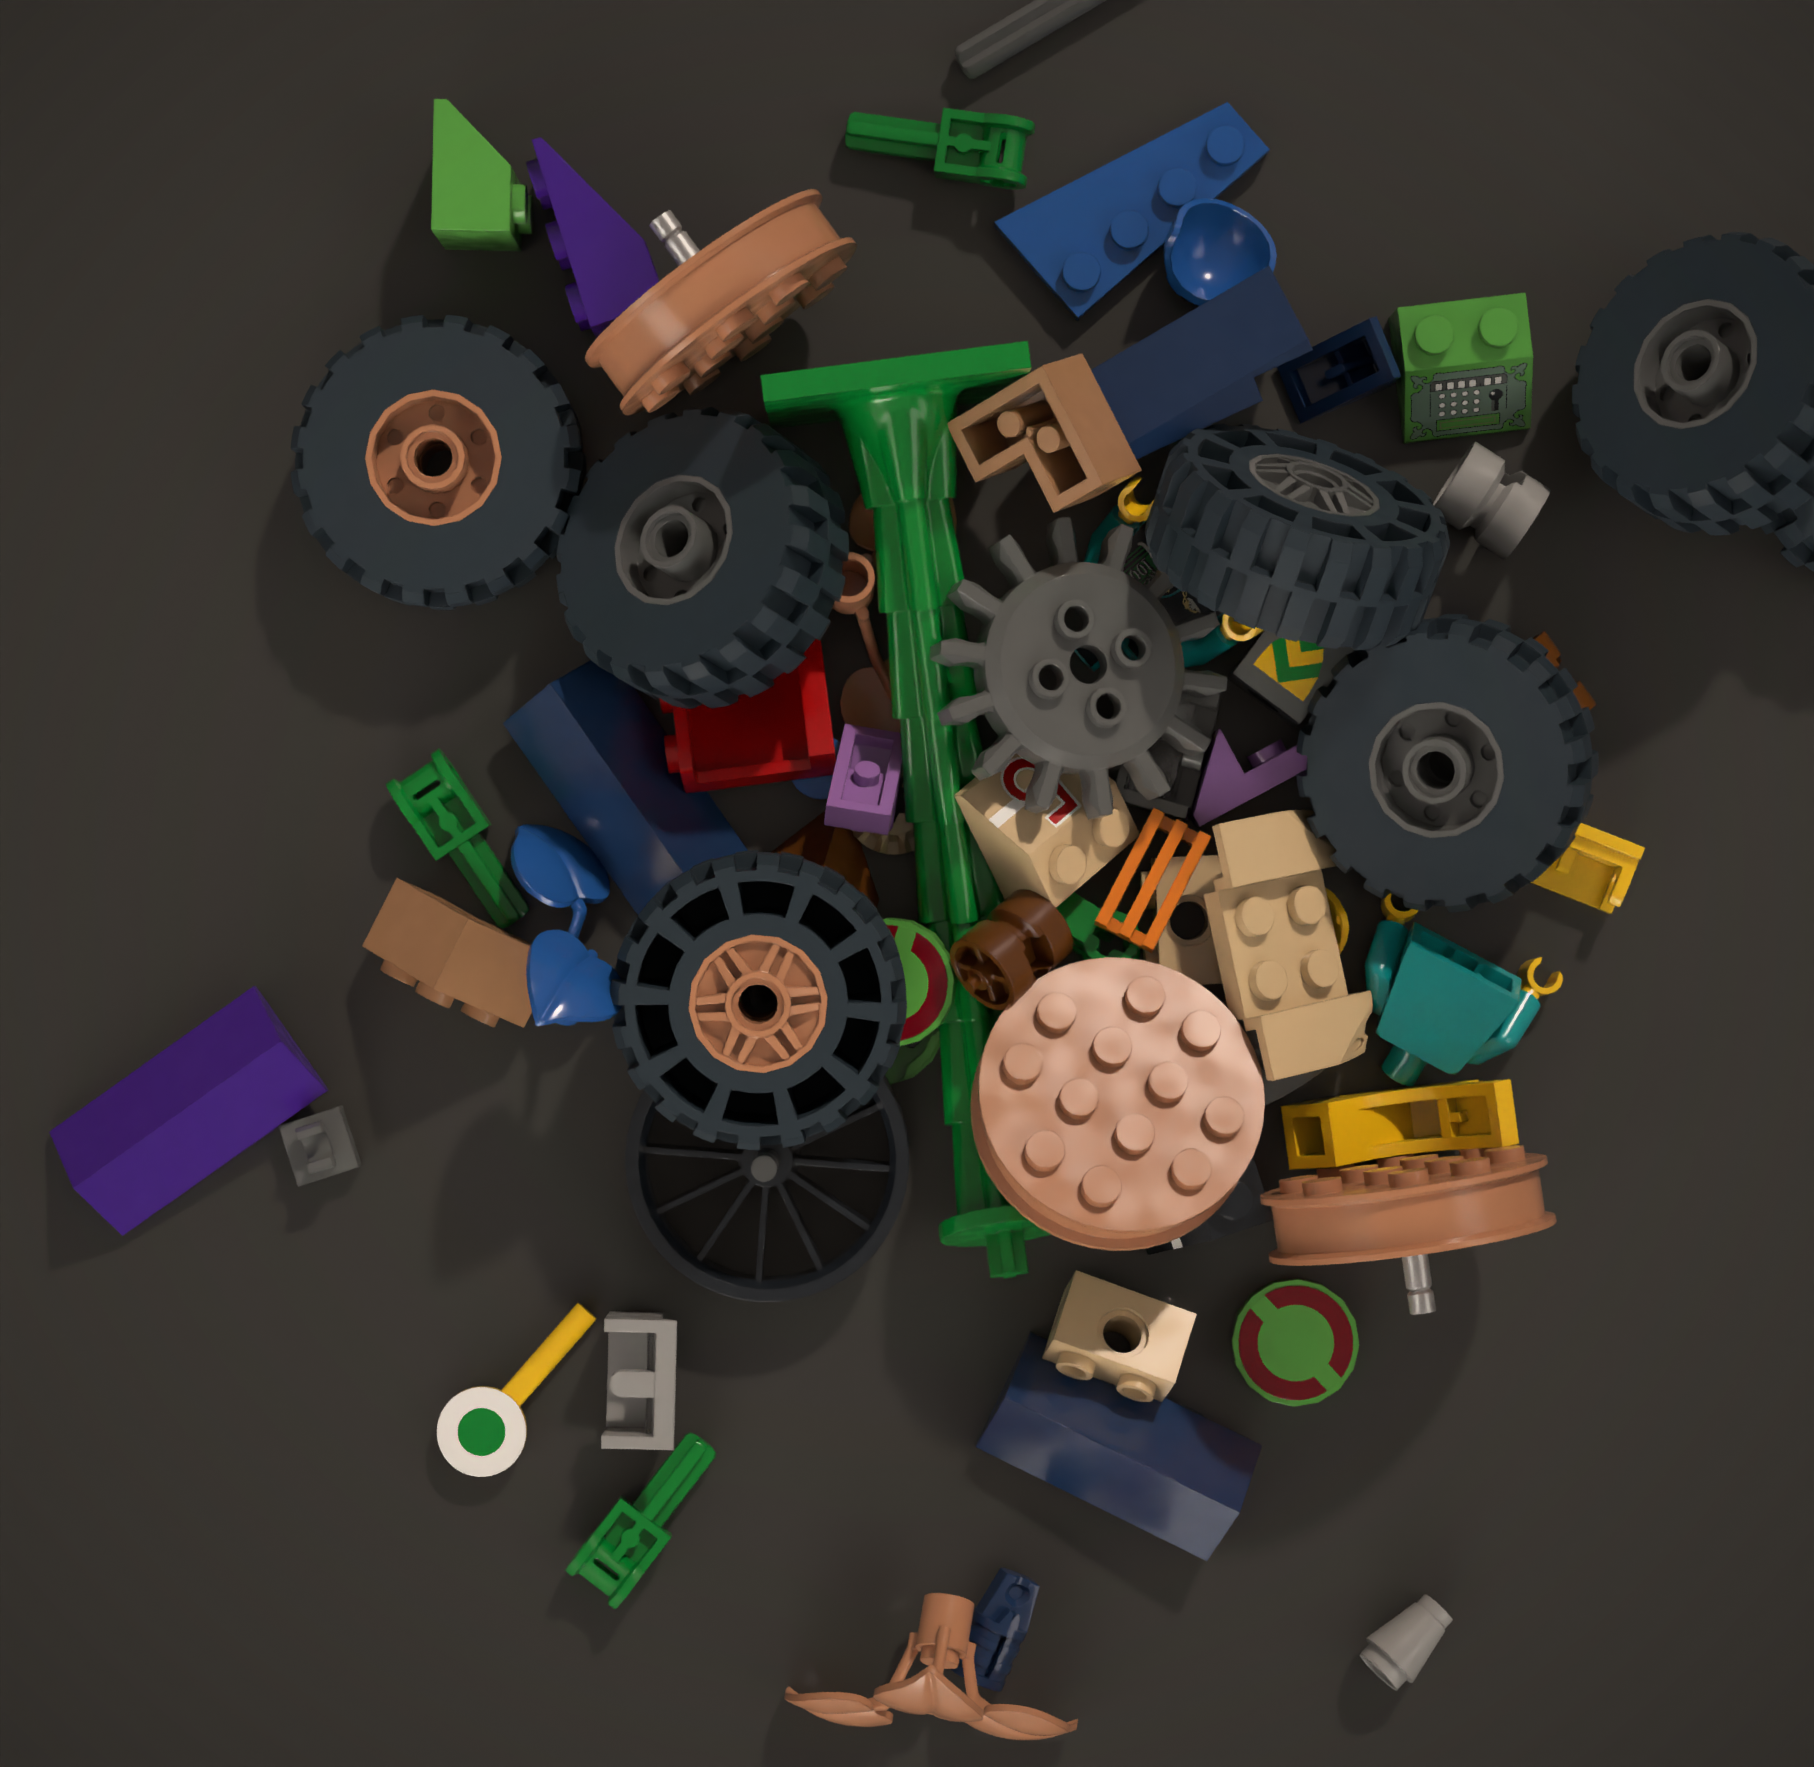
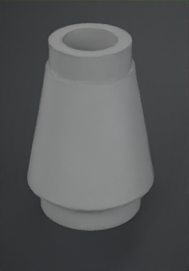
[1359,1594,1453,1691]

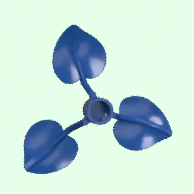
[511,824,623,1026]

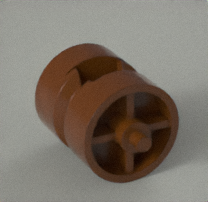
[950,889,1073,1010]

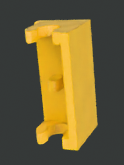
[1530,823,1645,914]

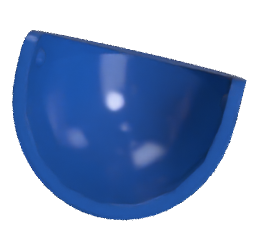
[1164,198,1277,306]

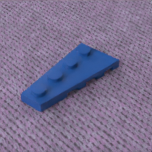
[994,102,1270,321]

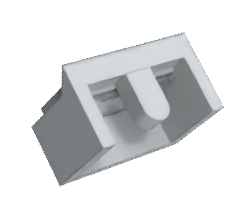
[601,1311,677,1450]

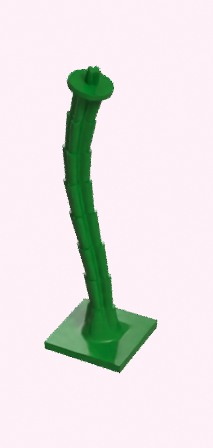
[760,341,1051,1278]

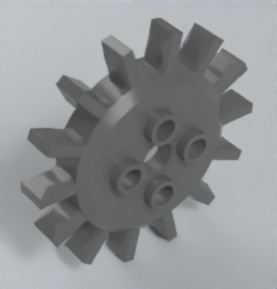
[930,517,1227,820]

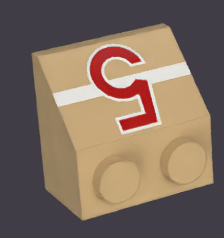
[954,754,1140,907]

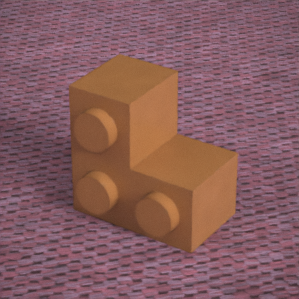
[948,353,1142,513]
[362,878,532,1028]

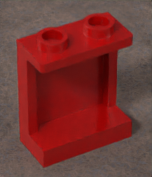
[660,638,836,793]

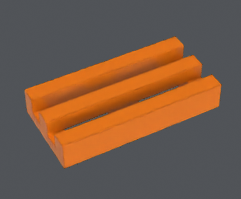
[1094,808,1211,953]

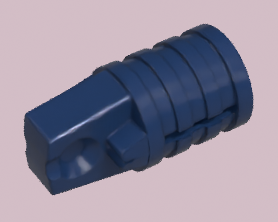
[951,1568,1040,1692]

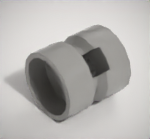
[1433,441,1551,560]

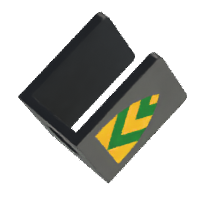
[1227,630,1355,727]

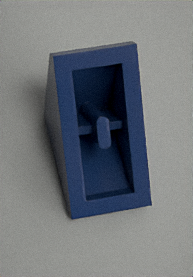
[1277,316,1401,424]

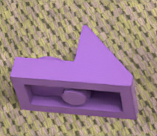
[824,724,902,835]
[1190,728,1307,827]

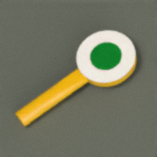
[437,1302,597,1477]

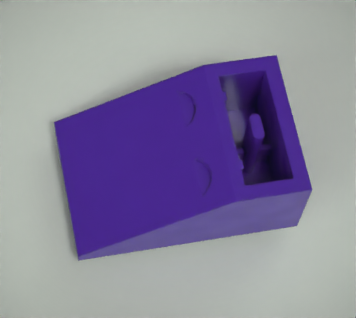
[526,137,659,339]

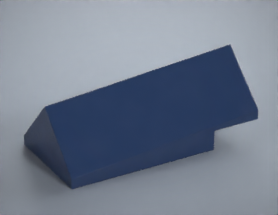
[1091,266,1313,459]
[503,660,748,915]
[975,1331,1262,1561]

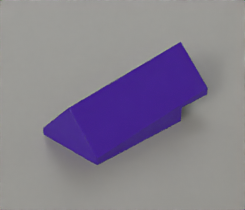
[49,986,329,1236]

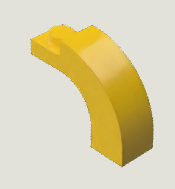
[1281,1079,1519,1170]

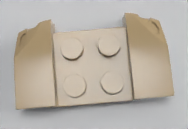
[1203,810,1373,1081]

